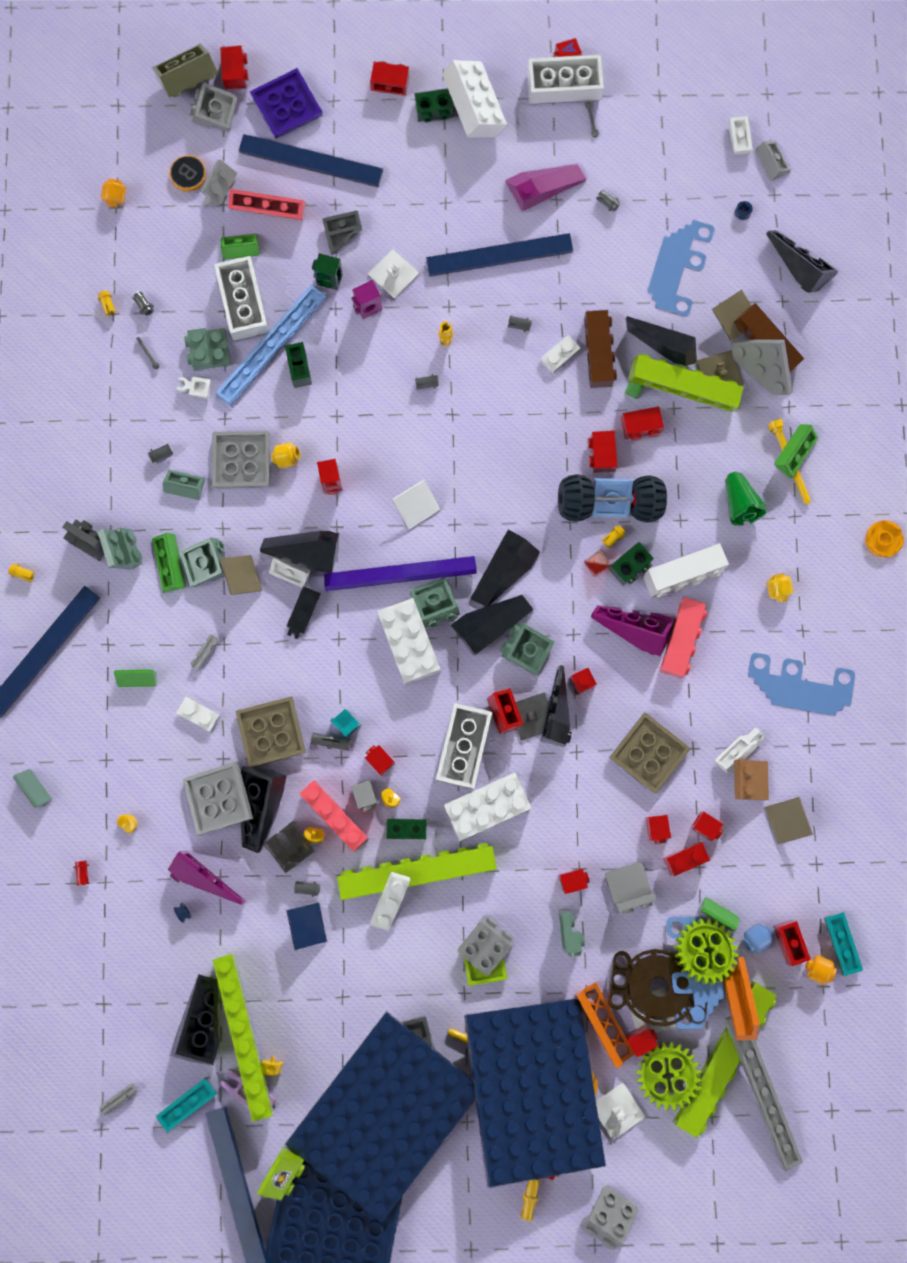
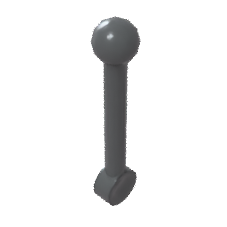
[585,101,599,138]
[136,337,159,369]

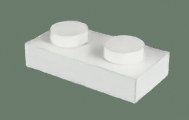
[728,116,753,155]
[540,335,580,374]
[269,557,310,588]
[176,697,220,732]

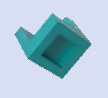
[330,709,361,738]

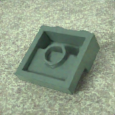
[184,328,231,371]
[97,527,142,570]
[179,537,225,587]
[410,577,460,628]
[501,623,554,676]
[559,910,585,957]

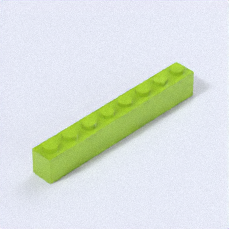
[337,843,497,900]
[212,954,274,1122]
[672,981,777,1138]

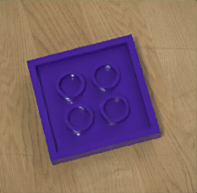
[249,68,323,139]

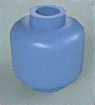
[742,924,774,954]

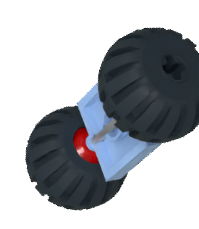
[558,474,667,523]

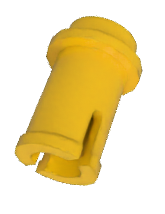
[97,290,116,316]
[601,525,626,549]
[8,563,35,583]

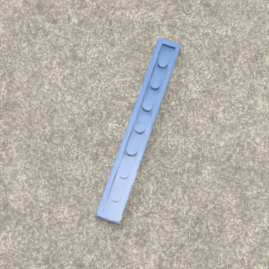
[215,285,326,406]

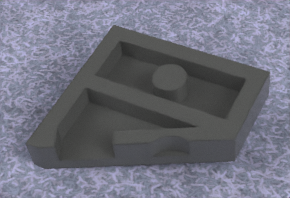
[322,210,362,255]

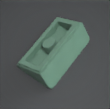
[163,470,205,500]
[13,769,52,808]

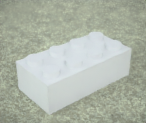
[527,55,604,104]
[442,60,507,138]
[214,256,269,341]
[643,543,729,599]
[377,598,441,685]
[436,703,492,790]
[444,773,532,841]

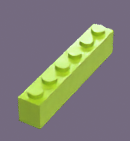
[628,354,743,412]

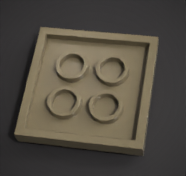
[235,696,306,767]
[609,712,691,794]

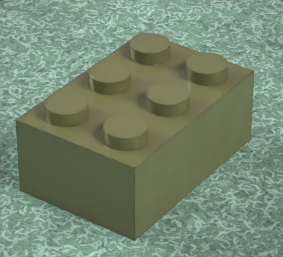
[152,43,218,98]

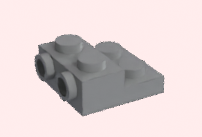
[190,83,237,131]

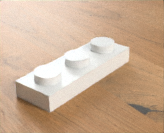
[370,872,410,931]

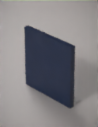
[286,903,327,950]

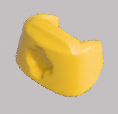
[381,788,401,808]
[117,814,138,834]
[303,827,324,844]
[261,1056,283,1076]

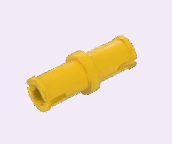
[438,321,453,346]
[520,1178,541,1221]

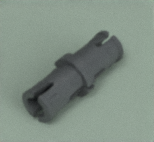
[310,732,351,751]

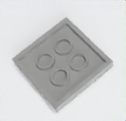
[212,431,270,489]
[183,762,253,835]

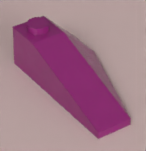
[505,164,586,212]
[591,605,675,656]
[168,851,246,905]

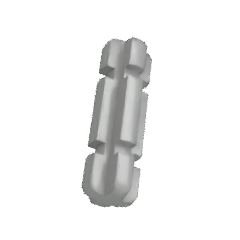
[191,634,219,670]
[99,1084,137,1115]

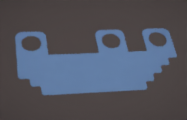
[647,220,714,316]
[748,653,855,716]
[667,917,724,1029]

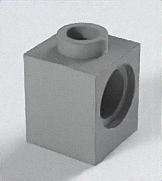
[351,780,378,812]

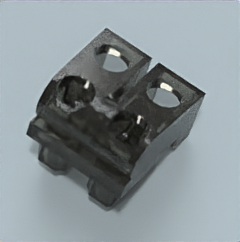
[263,821,315,873]

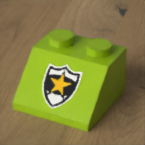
[257,1145,305,1200]

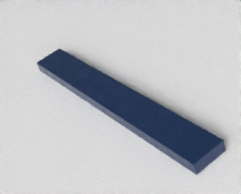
[239,134,383,188]
[426,233,573,277]
[0,585,101,718]
[205,1106,269,1263]

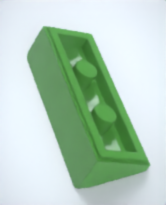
[774,424,818,478]
[152,533,186,593]

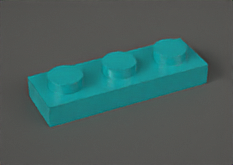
[824,912,863,976]
[155,1077,218,1133]

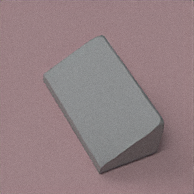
[755,141,791,180]

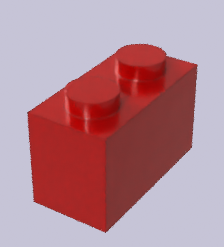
[220,45,249,90]
[370,61,410,96]
[620,406,664,441]
[587,430,617,473]
[317,458,343,495]
[487,688,523,735]
[663,842,711,877]
[773,920,811,966]

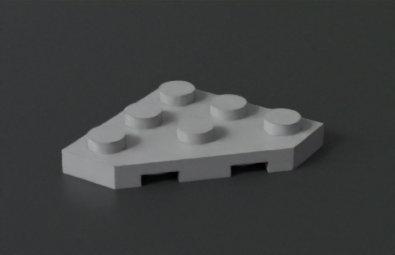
[731,339,793,395]

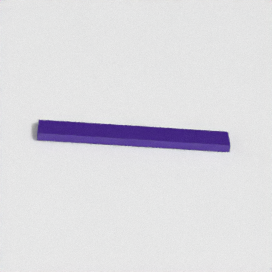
[324,556,477,591]

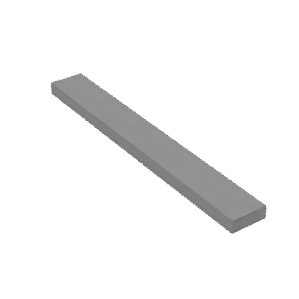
[724,1016,803,1171]

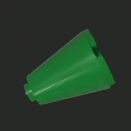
[725,471,767,526]

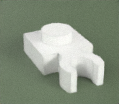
[177,377,212,400]

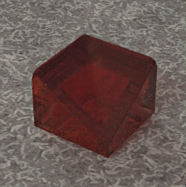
[584,550,611,577]

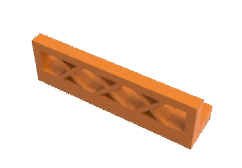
[723,957,760,1040]
[575,982,635,1069]

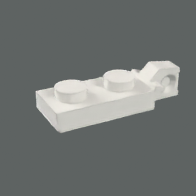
[714,728,764,774]

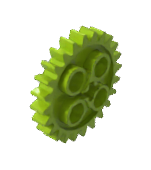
[674,918,739,985]
[636,1042,703,1111]

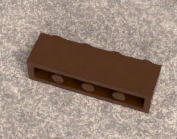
[733,303,805,372]
[584,310,617,388]

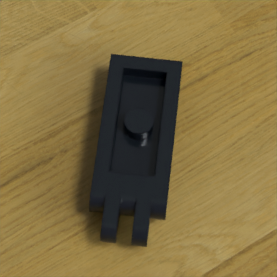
[286,586,321,639]

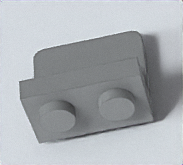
[200,160,237,207]
[605,863,657,914]
[458,916,514,975]
[580,1186,638,1250]

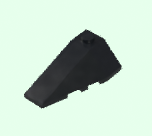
[766,230,839,293]
[626,316,697,366]
[470,529,540,607]
[260,531,339,573]
[450,595,534,656]
[541,665,572,747]
[241,766,287,853]
[170,974,219,1065]

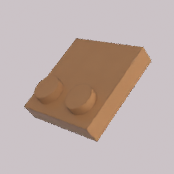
[734,760,769,801]

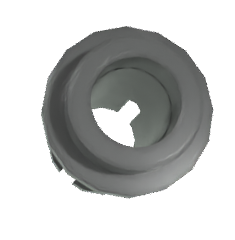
[596,189,620,212]
[132,291,154,316]
[508,315,532,332]
[415,374,439,390]
[148,443,173,463]
[294,881,320,897]

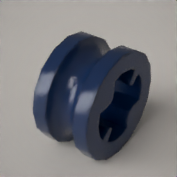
[735,201,753,220]
[174,902,192,923]

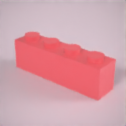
[228,189,306,221]
[659,597,707,679]
[299,780,369,852]

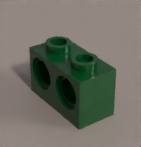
[414,88,454,123]
[312,253,343,291]
[285,342,312,388]
[608,542,654,586]
[386,819,427,840]

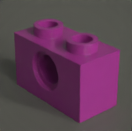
[351,280,382,319]

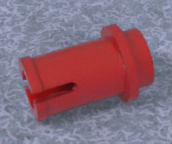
[73,860,89,886]

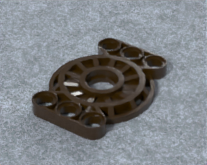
[607,949,707,1026]

